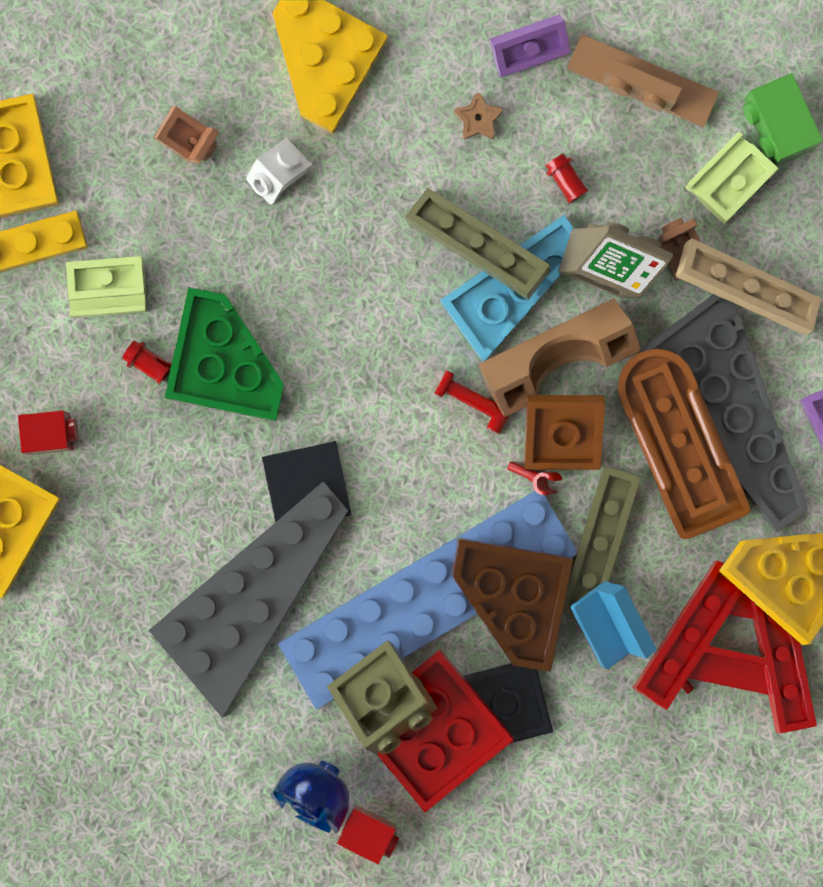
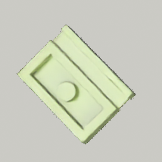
[685,131,778,224]
[66,256,147,319]

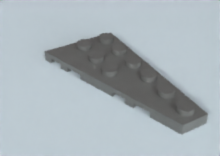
[637,294,808,532]
[149,482,348,718]

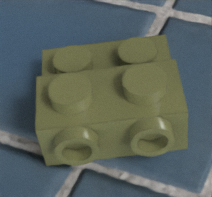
[327,640,437,754]

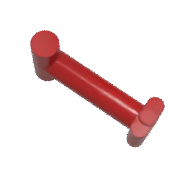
[434,370,509,435]

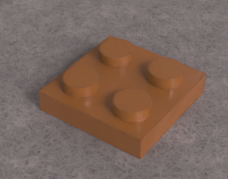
[524,395,605,470]

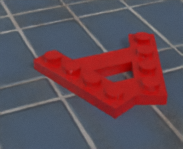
[632,560,817,734]

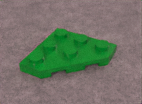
[164,287,285,422]

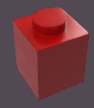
[18,410,79,455]
[337,804,399,865]

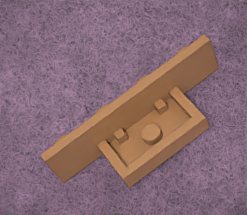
[567,34,719,128]

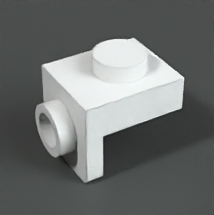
[246,138,312,204]

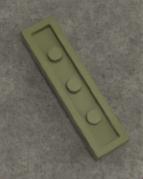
[405,188,551,300]
[563,466,641,616]

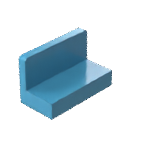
[571,581,657,669]

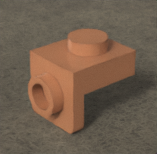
[153,106,219,164]
[657,218,701,281]

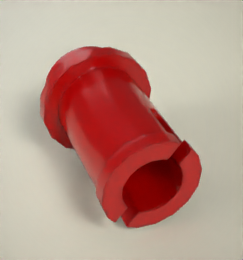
[545,153,589,204]
[122,340,172,385]

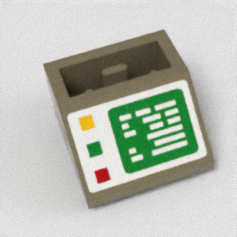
[558,222,673,298]

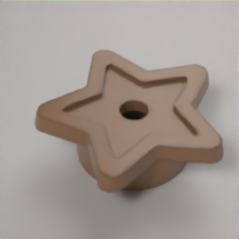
[454,93,502,139]

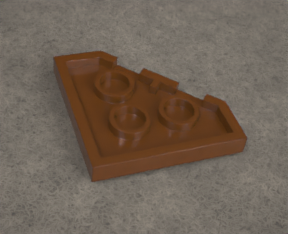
[451,537,573,672]

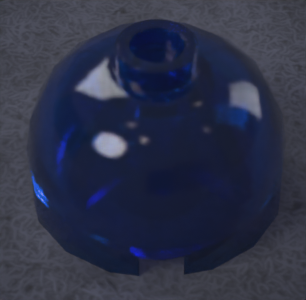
[270,760,350,833]

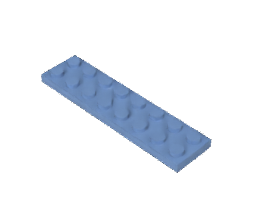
[278,491,577,710]

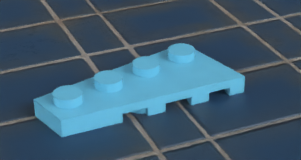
[440,215,574,362]

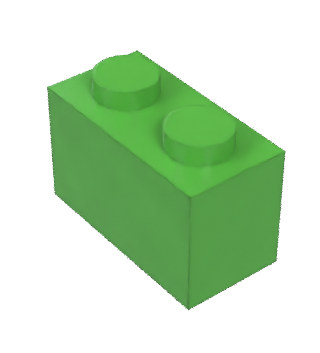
[743,73,823,166]

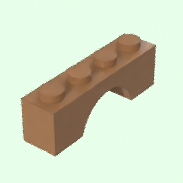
[478,298,641,417]

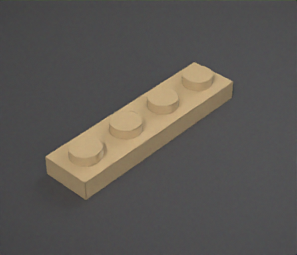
[676,239,821,335]

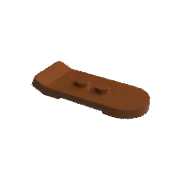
[618,349,750,539]

